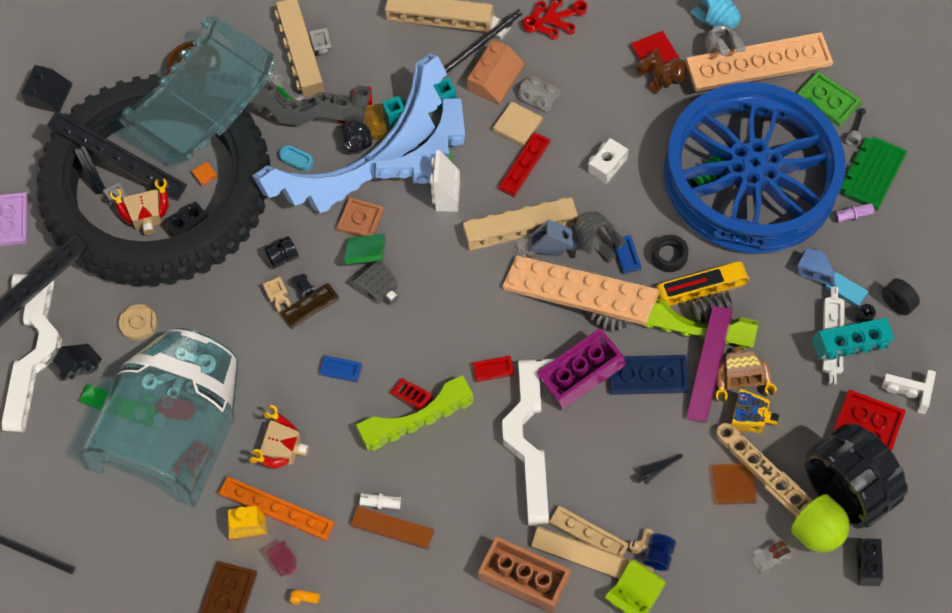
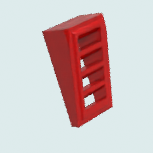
[390,378,433,412]

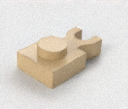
[263,277,291,312]

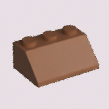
[467,39,525,105]

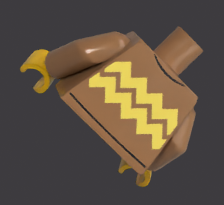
[715,347,777,402]

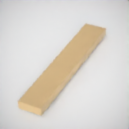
[531,526,654,579]

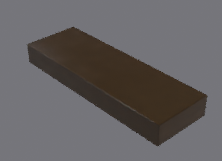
[281,283,339,329]

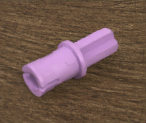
[835,204,874,223]

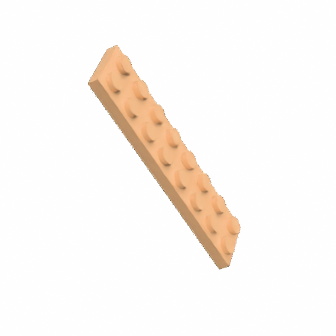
[685,32,833,92]
[503,255,659,326]

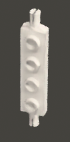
[822,287,844,386]

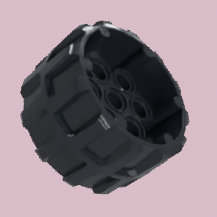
[804,423,908,529]

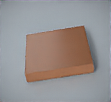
[337,197,384,237]

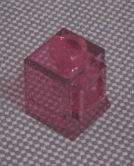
[267,540,297,577]

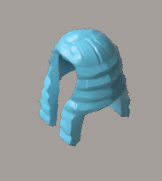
[690,0,741,30]

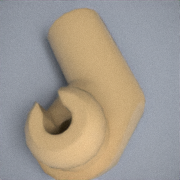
[629,529,654,554]

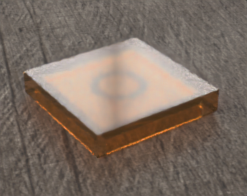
[712,464,757,505]

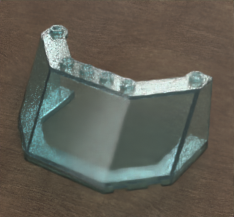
[119,15,276,166]

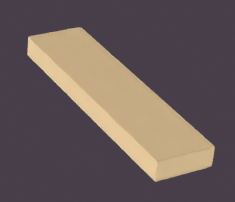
[549,506,629,557]

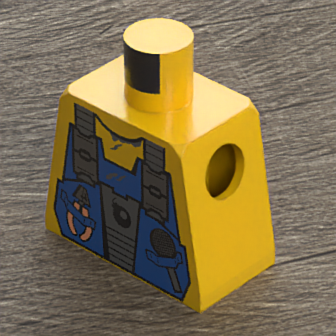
[731,389,779,433]

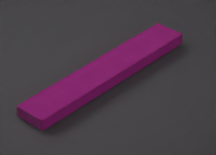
[686,306,733,423]

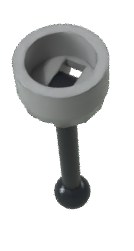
[845,108,866,147]

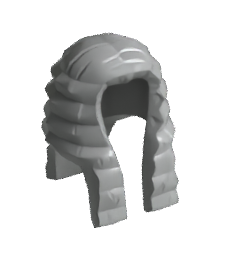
[705,26,746,56]

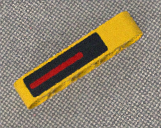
[655,262,750,306]

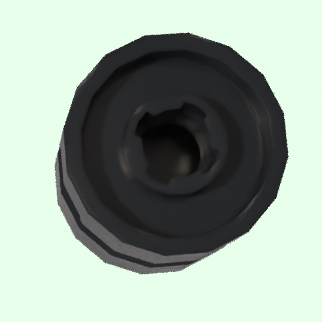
[264,236,299,269]

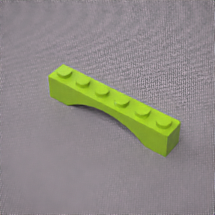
[643,298,759,349]
[356,375,474,452]

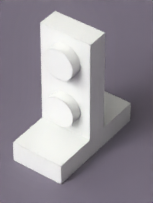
[881,370,936,414]

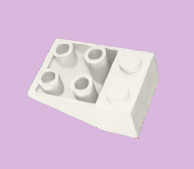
[430,150,460,212]

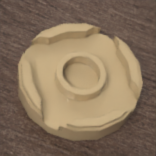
[118,304,158,341]

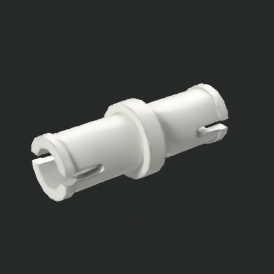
[360,493,401,510]

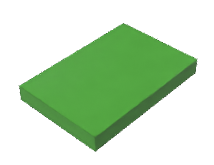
[797,71,862,127]

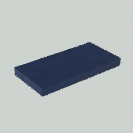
[609,355,689,395]

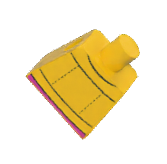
[227,506,267,540]

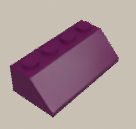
[537,328,626,410]

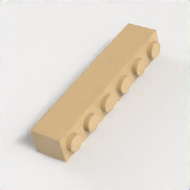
[274,0,324,97]
[385,0,494,32]
[463,197,578,251]

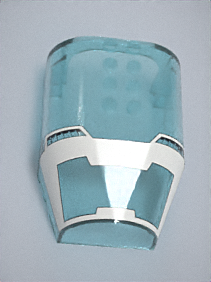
[79,328,239,507]

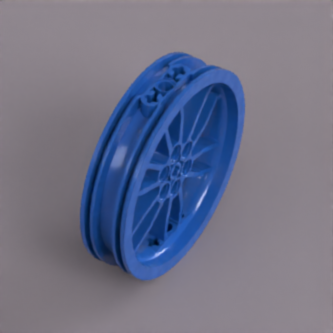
[664,82,845,254]

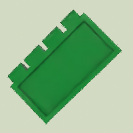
[840,136,907,211]

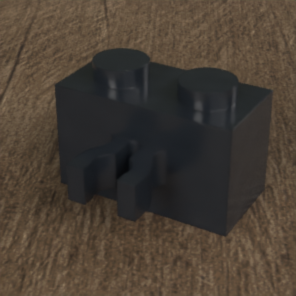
[53,344,102,381]

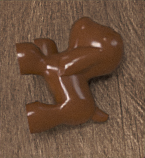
[634,49,687,94]

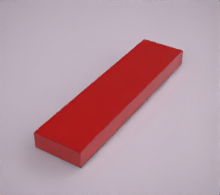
[498,132,550,198]

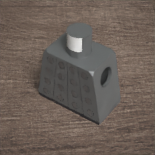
[353,260,399,304]

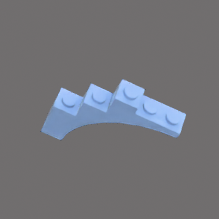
[375,99,465,184]

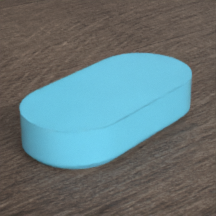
[279,145,314,172]

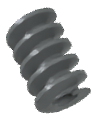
[689,291,732,323]

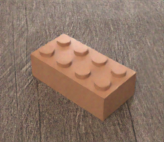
[478,536,571,613]

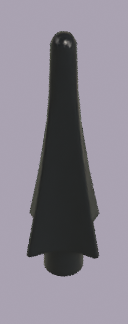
[635,454,683,484]

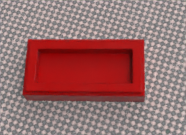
[472,355,514,383]

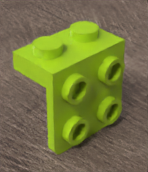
[605,559,666,613]

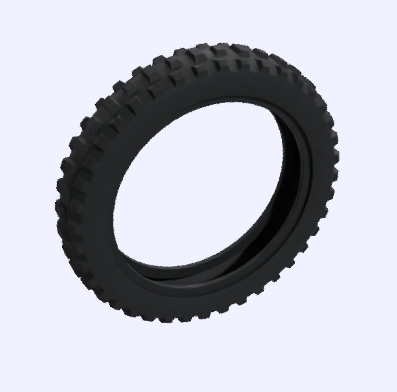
[36,74,271,287]

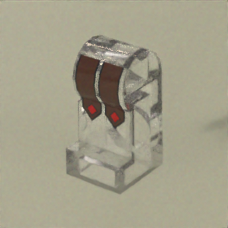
[751,539,793,574]

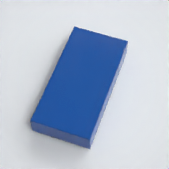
[612,235,642,275]
[319,355,362,383]

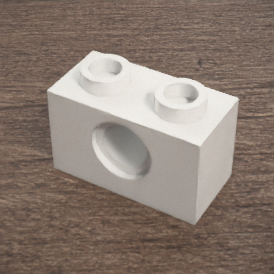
[588,138,628,184]

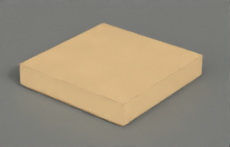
[493,102,543,147]

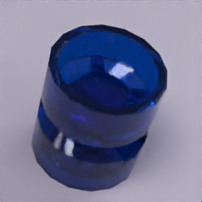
[643,533,676,571]

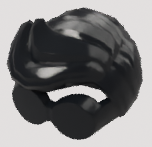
[340,120,372,154]

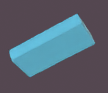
[825,272,869,308]

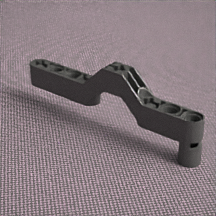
[203,71,371,126]

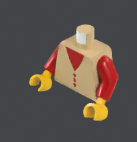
[110,179,169,235]
[249,405,309,469]

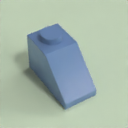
[798,248,836,287]

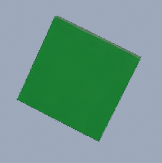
[344,233,386,265]

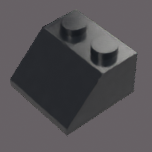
[21,65,73,112]

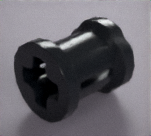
[292,274,316,299]
[855,304,876,323]

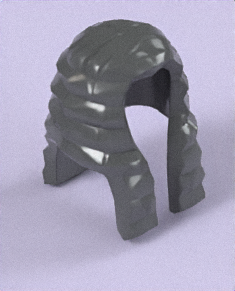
[574,211,626,262]

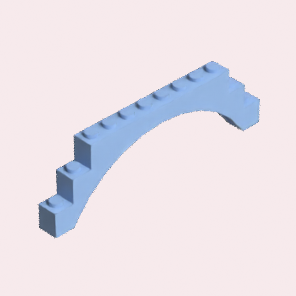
[252,53,447,213]

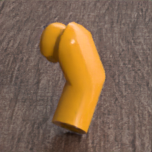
[290,589,320,604]

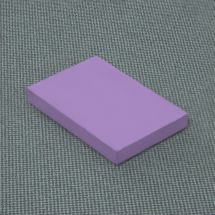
[0,192,28,246]

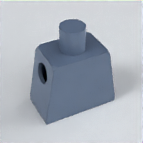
[530,219,578,256]

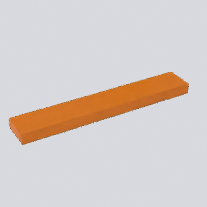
[218,476,335,541]

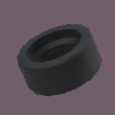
[652,234,689,272]
[882,278,920,315]

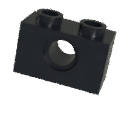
[857,538,883,587]

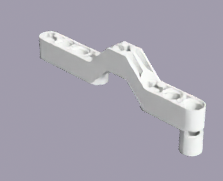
[2,274,62,432]
[502,358,556,525]

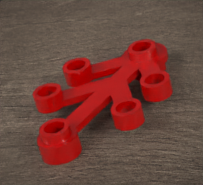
[522,0,587,40]

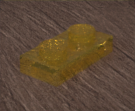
[365,103,388,140]

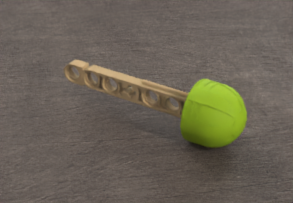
[717,423,849,552]

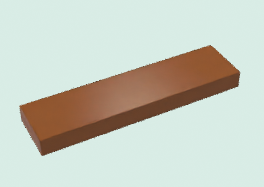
[351,506,434,550]

